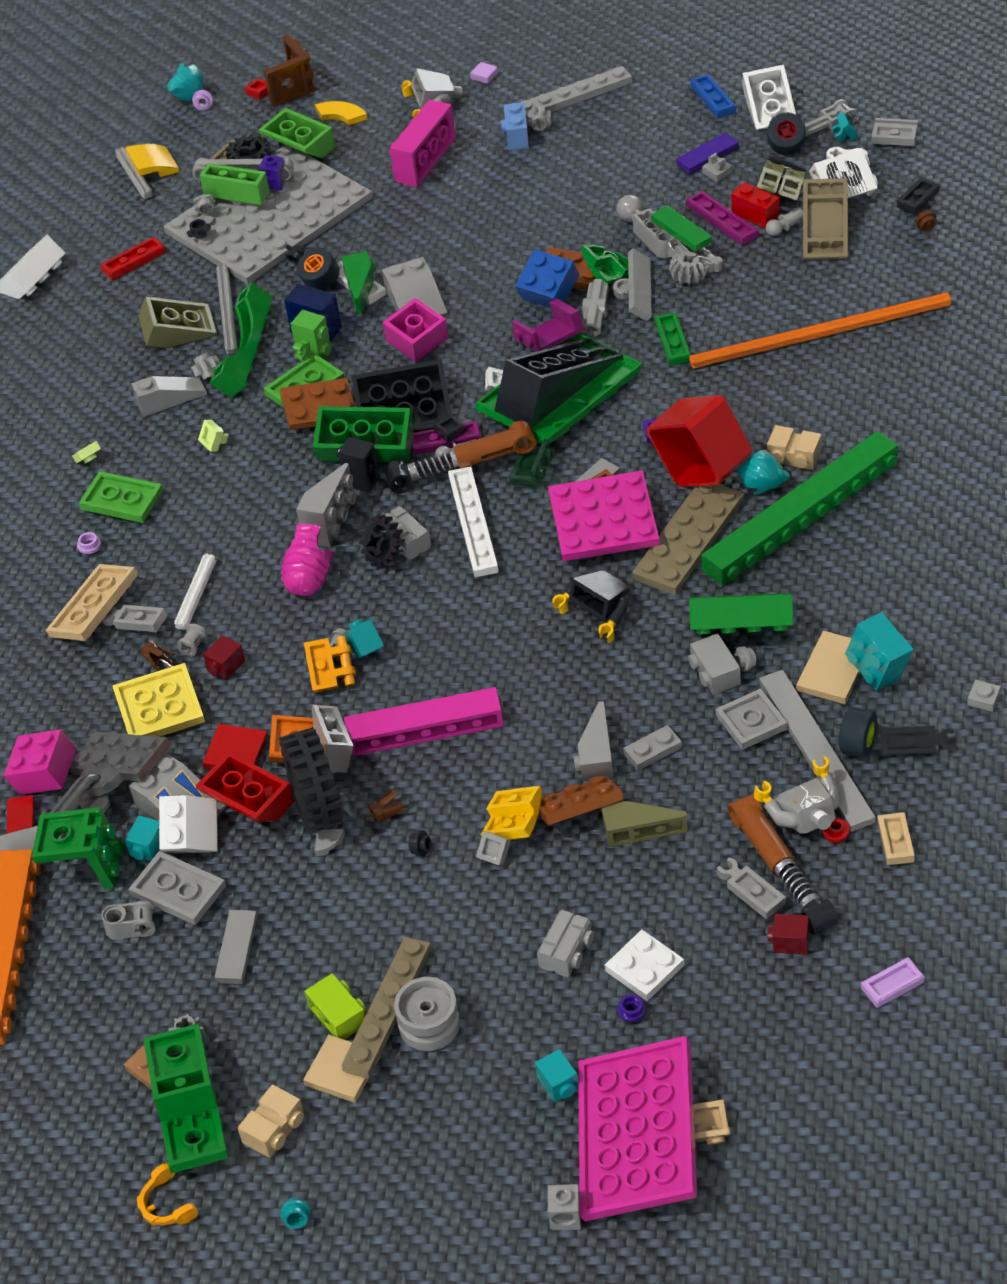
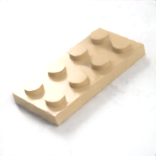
[46,564,139,641]

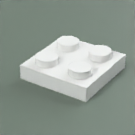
[605,930,684,1001]

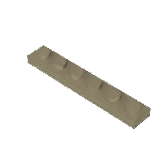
[342,937,431,1078]

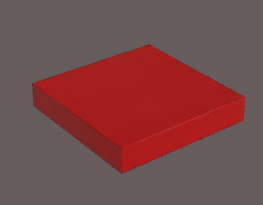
[202,724,268,770]

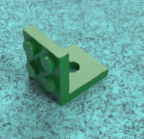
[32,807,124,889]

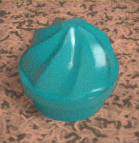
[280,1197,310,1229]

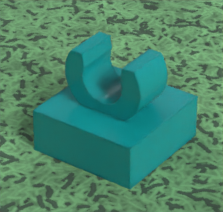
[832,112,860,142]

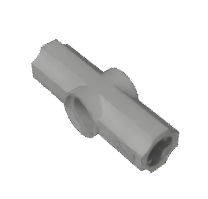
[581,279,608,338]

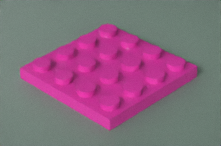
[548,470,660,562]

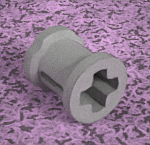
[177,624,208,657]

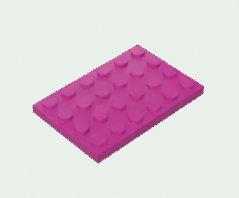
[578,1036,697,1221]

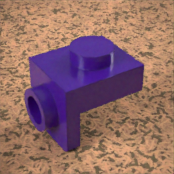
[258,155,285,191]

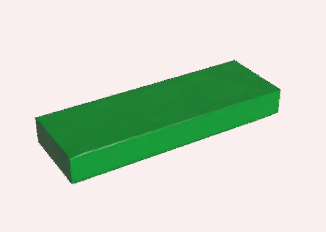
[651,205,712,252]
[654,312,691,366]

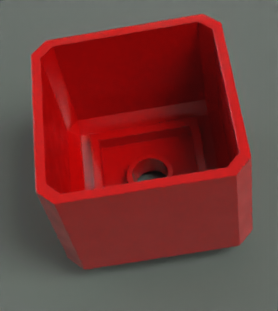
[646,395,752,487]

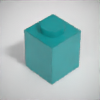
[344,618,384,659]
[125,816,160,861]
[535,1049,579,1103]

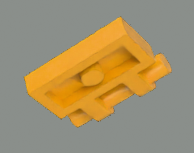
[304,636,356,693]

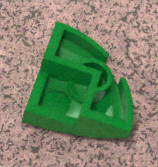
[581,245,629,286]

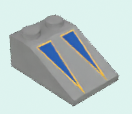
[129,753,227,821]

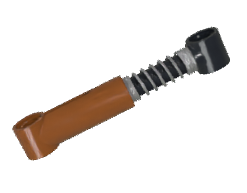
[384,421,536,493]
[727,793,839,935]

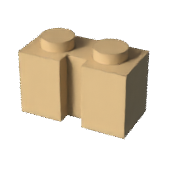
[767,425,821,470]
[237,1084,304,1158]

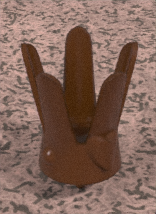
[141,641,175,671]
[366,788,405,823]

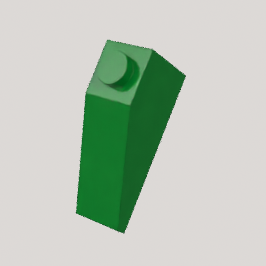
[341,251,376,316]

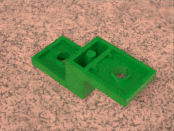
[143,1023,228,1174]

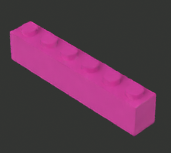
[344,687,504,756]

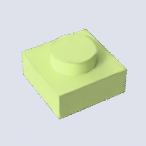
[72,441,101,464]

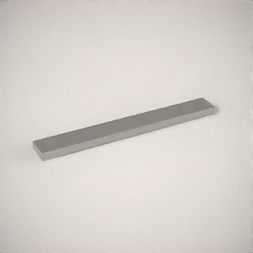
[759,670,876,832]

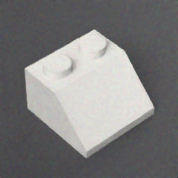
[159,795,218,854]

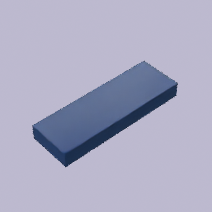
[690,74,736,119]

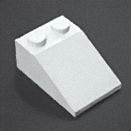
[742,65,796,131]

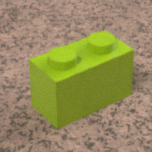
[304,973,367,1040]

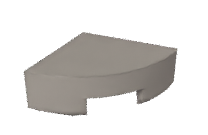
[314,829,344,856]

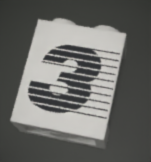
[809,148,878,198]

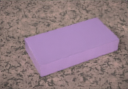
[861,957,925,1008]

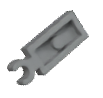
[103,605,168,632]
[717,858,786,919]

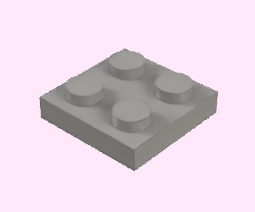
[716,689,788,750]

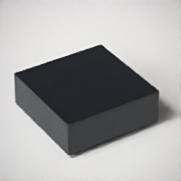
[433,414,466,443]

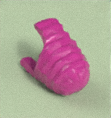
[280,523,334,597]

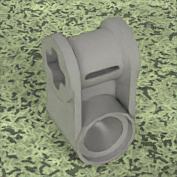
[101,901,155,940]

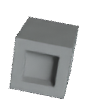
[548,1184,581,1230]

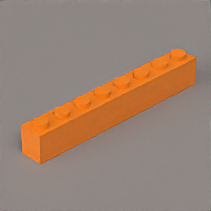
[0,849,40,1045]

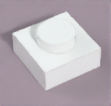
[485,367,503,391]

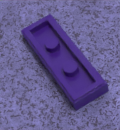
[676,132,739,175]

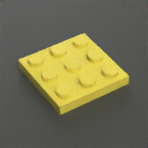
[113,663,205,737]

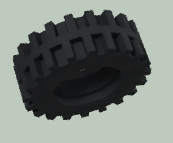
[279,727,343,834]

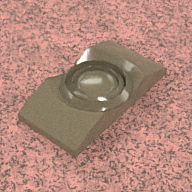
[803,178,848,260]

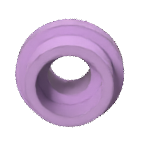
[192,90,213,110]
[77,532,101,554]

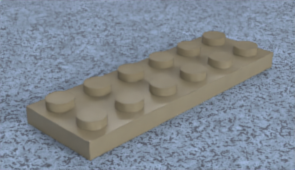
[632,484,744,595]

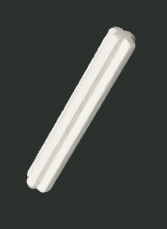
[174,553,216,630]

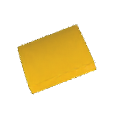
[125,144,180,177]
[481,786,542,839]

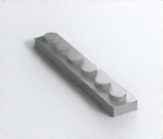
[520,66,632,119]

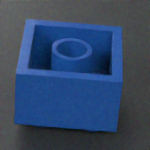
[515,249,580,308]

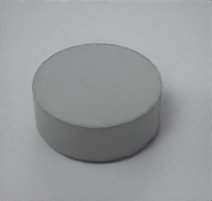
[613,278,629,299]

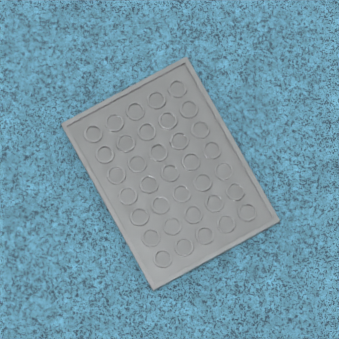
[163,144,373,285]

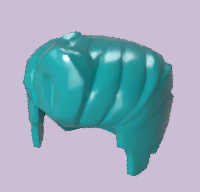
[167,63,204,101]
[736,450,790,495]

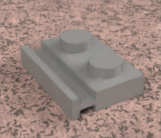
[872,118,918,146]

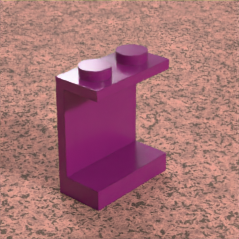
[511,299,584,352]

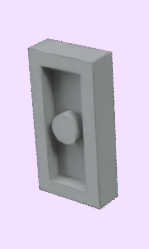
[623,725,682,771]

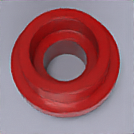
[822,818,850,844]

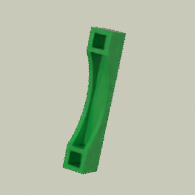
[210,282,273,398]

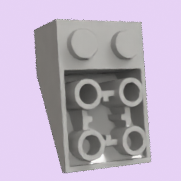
[296,463,356,547]

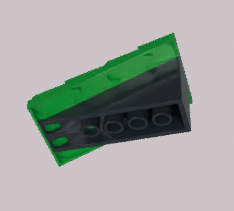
[475,333,643,446]

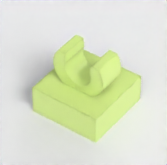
[198,420,229,452]

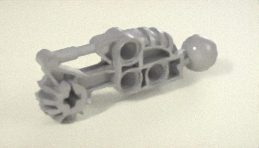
[616,195,722,285]

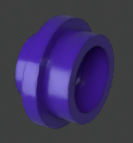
[617,994,646,1022]

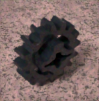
[226,134,271,159]
[359,515,405,568]

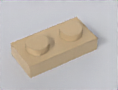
[877,812,915,865]

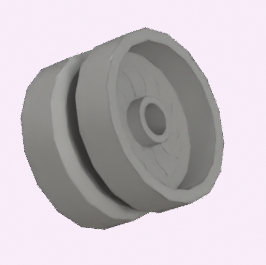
[394,977,460,1051]

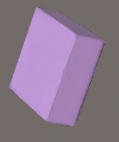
[470,62,498,84]

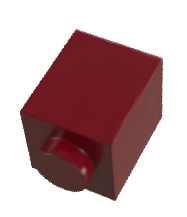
[203,635,245,680]
[768,914,809,955]

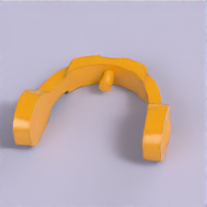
[137,1163,199,1227]

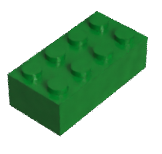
[313,406,415,463]
[689,593,793,634]

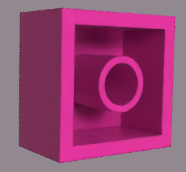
[382,298,449,362]
[3,729,76,795]

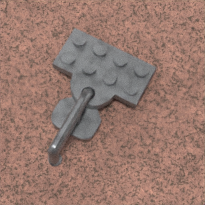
[50,732,171,861]

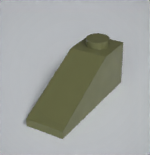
[601,801,688,847]

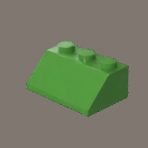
[259,108,335,158]

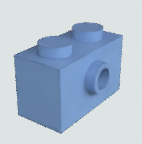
[501,103,529,150]

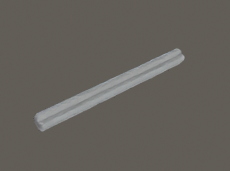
[216,264,238,356]

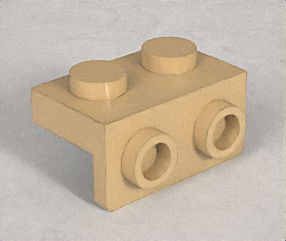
[693,1100,730,1147]

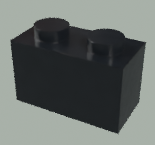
[337,437,380,493]

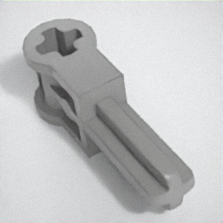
[805,99,858,137]

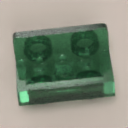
[509,439,553,488]

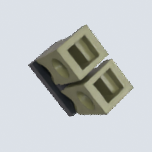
[757,156,806,200]

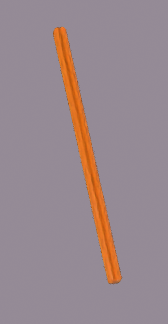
[689,293,951,369]

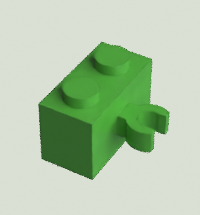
[291,310,332,360]

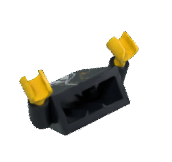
[552,571,629,643]

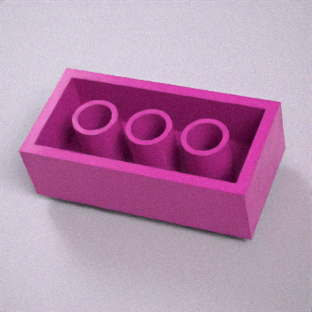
[389,99,456,187]

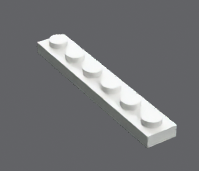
[448,466,499,577]

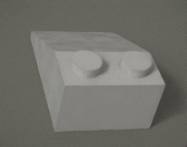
[382,257,448,317]

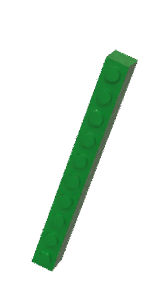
[701,431,898,587]

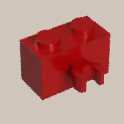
[731,182,780,229]

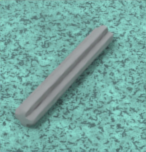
[115,147,153,199]

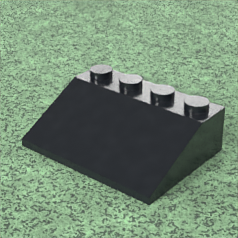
[351,359,452,432]

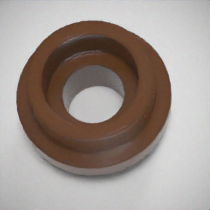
[915,211,937,231]

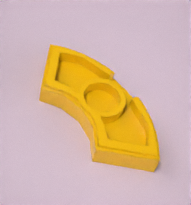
[315,101,368,126]

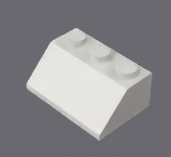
[0,235,65,299]

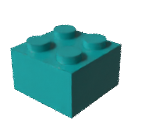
[845,612,914,691]

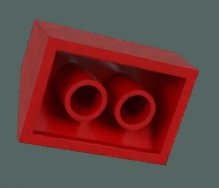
[196,751,294,822]

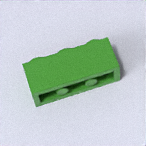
[200,163,270,205]

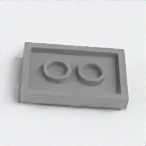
[128,851,226,925]

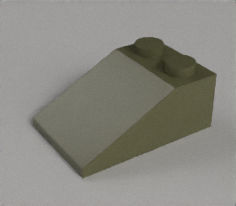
[138,297,217,348]

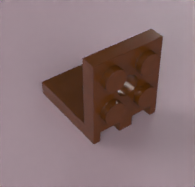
[263,34,316,108]

